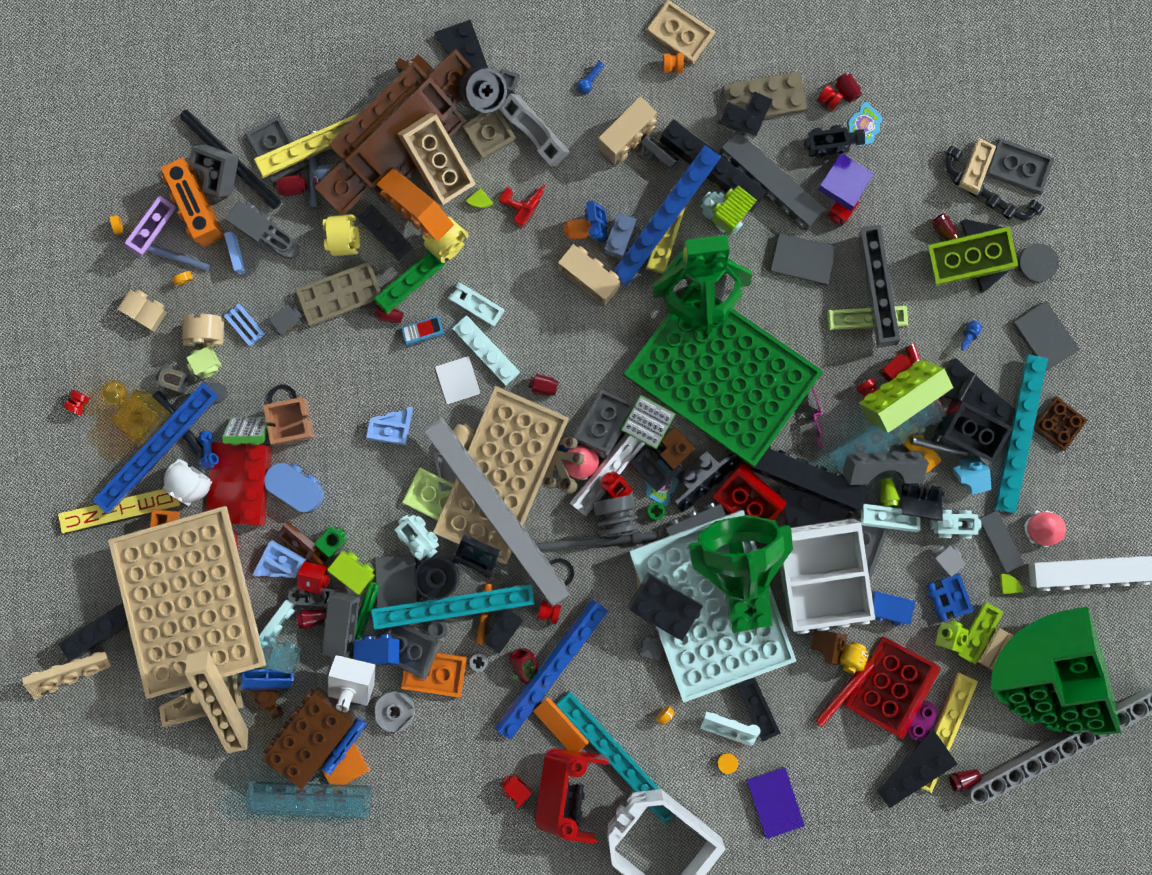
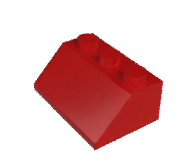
[712,463,787,520]

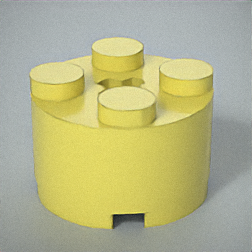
[323,215,360,256]
[422,217,469,263]

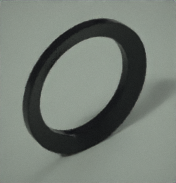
[268,384,297,404]
[550,558,574,586]

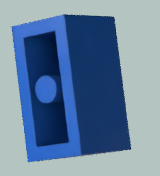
[871,591,916,627]
[354,635,399,666]

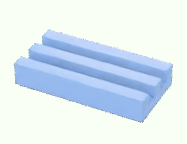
[224,231,246,274]
[224,303,265,346]

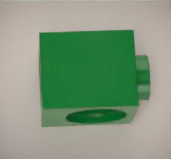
[315,526,349,558]

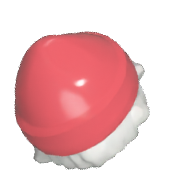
[563,445,599,480]
[1024,510,1066,547]

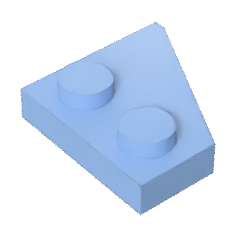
[366,407,413,446]
[253,540,307,578]

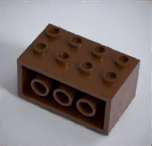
[262,687,356,790]

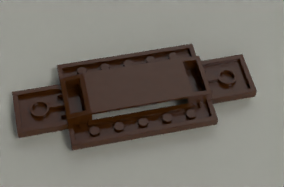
[313,49,471,215]

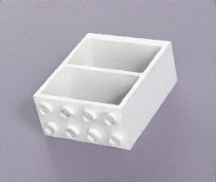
[780,518,875,634]

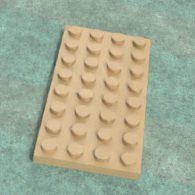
[433,386,569,564]

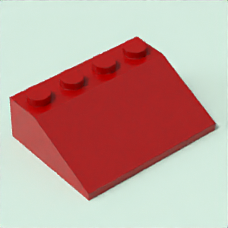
[206,442,272,526]
[845,636,941,739]

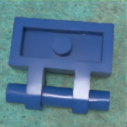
[585,201,608,243]
[926,573,974,622]

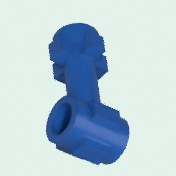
[198,431,219,469]

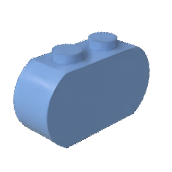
[265,463,324,512]

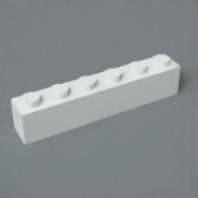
[1028,556,1152,591]

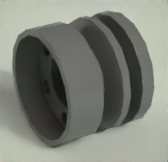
[593,495,640,537]

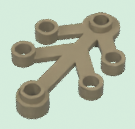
[543,436,584,494]

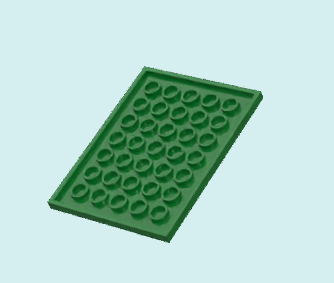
[624,282,823,468]

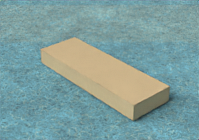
[959,138,996,195]

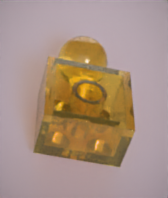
[101,380,172,446]

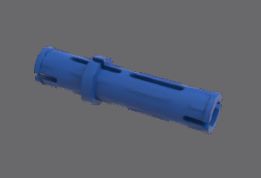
[321,717,367,775]

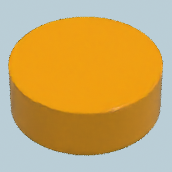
[110,215,124,236]
[172,271,193,286]
[655,705,674,726]
[717,753,738,774]

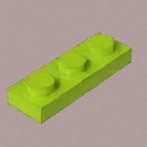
[956,602,1004,665]

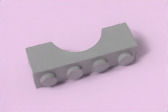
[499,94,570,166]

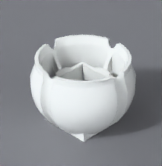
[163,459,212,506]

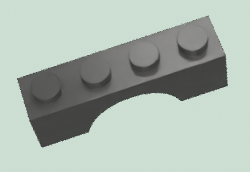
[842,451,929,485]

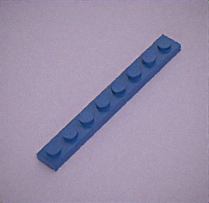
[613,145,721,286]
[93,383,219,514]
[495,599,608,740]

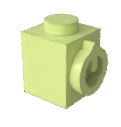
[186,346,222,379]

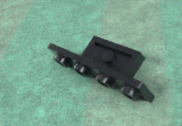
[675,451,741,512]

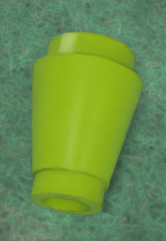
[880,478,900,508]

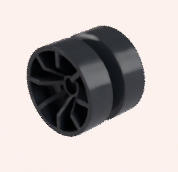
[415,556,460,600]

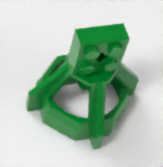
[652,235,752,334]
[689,515,793,633]

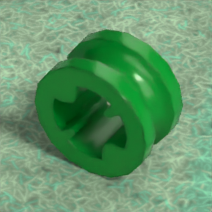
[647,502,666,520]

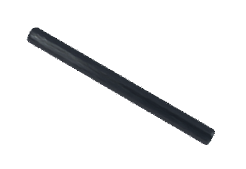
[180,109,281,209]

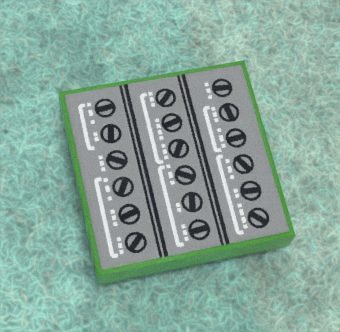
[621,395,675,449]
[222,417,270,445]

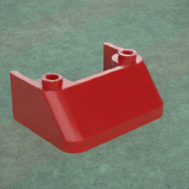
[535,748,609,844]

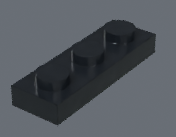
[357,204,413,261]
[736,677,781,742]

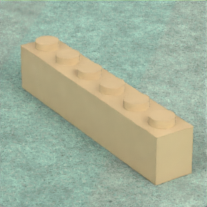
[185,651,249,754]

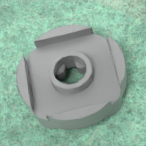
[375,691,416,732]

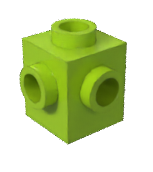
[935,620,969,653]

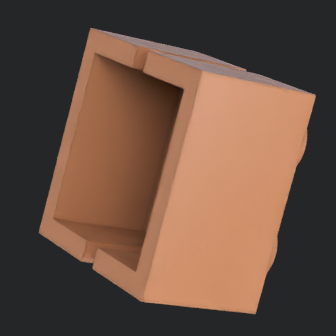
[263,397,315,446]

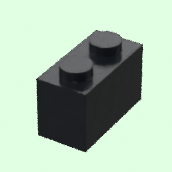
[484,608,524,654]

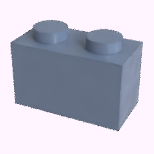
[604,213,637,260]

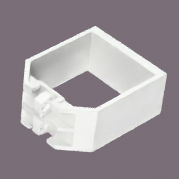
[608,789,726,875]

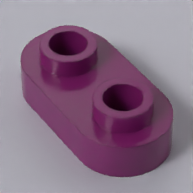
[907,701,937,740]

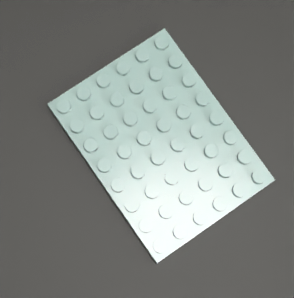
[629,510,796,703]

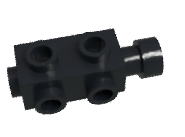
[804,125,865,158]

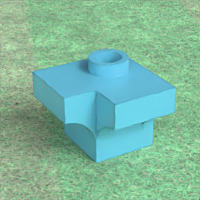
[953,456,991,495]

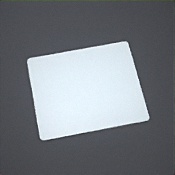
[435,356,480,404]

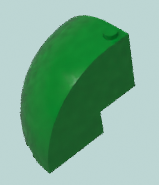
[991,606,1121,735]

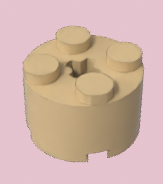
[182,314,224,348]

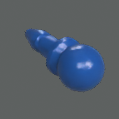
[961,320,982,351]

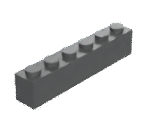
[720,130,825,230]
[859,225,900,348]

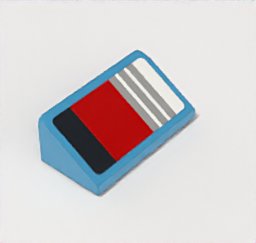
[401,316,445,346]

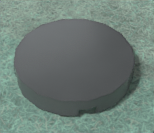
[1018,243,1059,283]

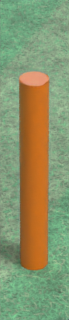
[476,583,492,644]

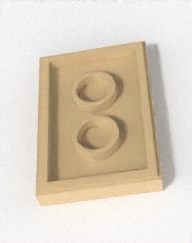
[646,0,715,65]

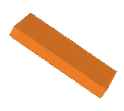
[533,697,589,751]

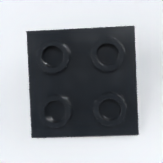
[901,483,945,521]

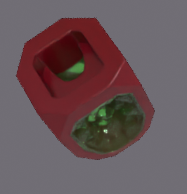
[509,648,538,684]

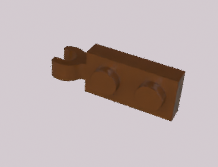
[277,521,329,565]
[248,668,284,719]

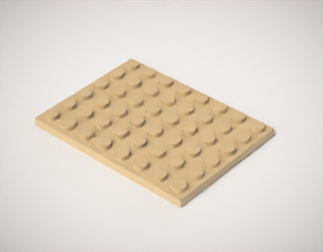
[108,506,266,699]

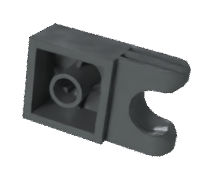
[225,200,299,259]

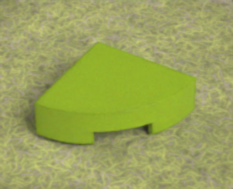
[466,188,493,208]
[999,574,1023,594]

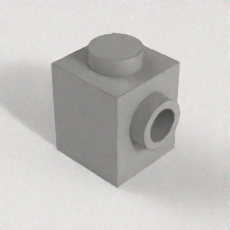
[930,545,966,577]

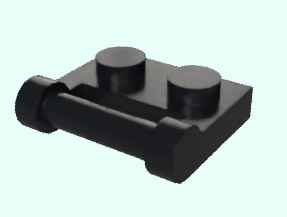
[630,444,683,492]
[453,535,500,578]

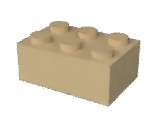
[598,96,658,165]
[558,244,620,307]

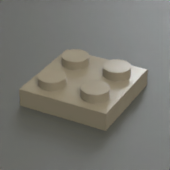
[462,109,516,160]

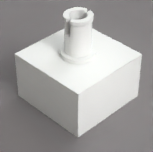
[328,655,375,712]

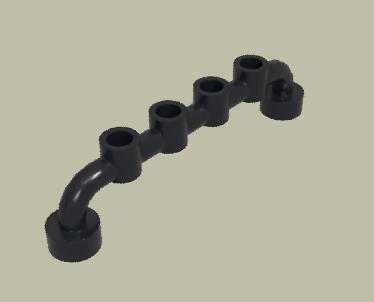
[945,146,1045,221]

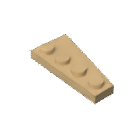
[22,652,111,700]
[159,674,243,727]

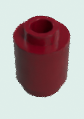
[835,73,862,103]
[276,174,307,197]
[529,374,559,397]

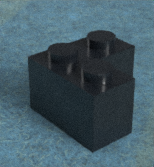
[717,92,773,139]

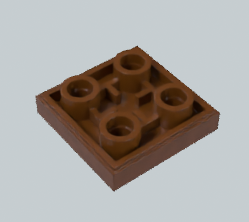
[1033,396,1088,451]

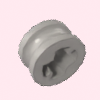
[470,653,488,672]

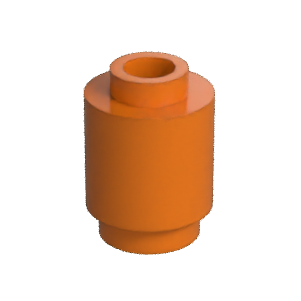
[563,218,591,240]

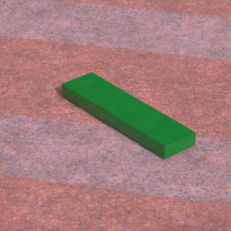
[373,252,445,315]

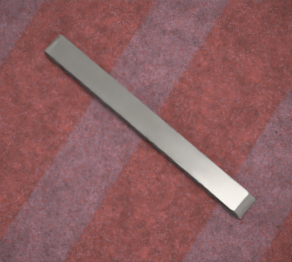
[424,417,570,606]
[965,689,1152,805]

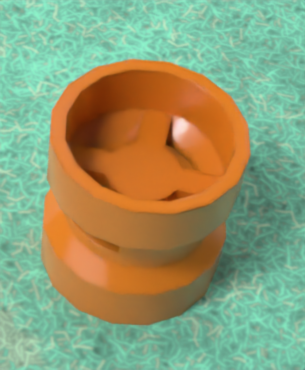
[663,53,684,74]

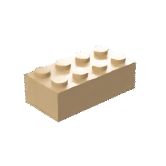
[397,113,476,205]

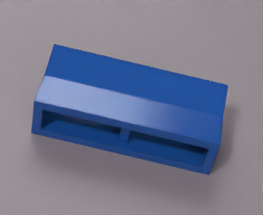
[237,669,294,691]

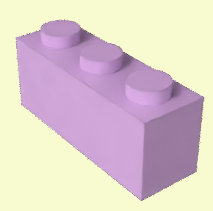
[124,196,176,259]

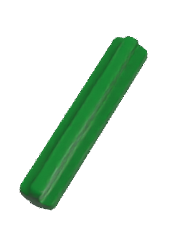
[355,582,380,639]

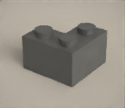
[189,144,239,197]

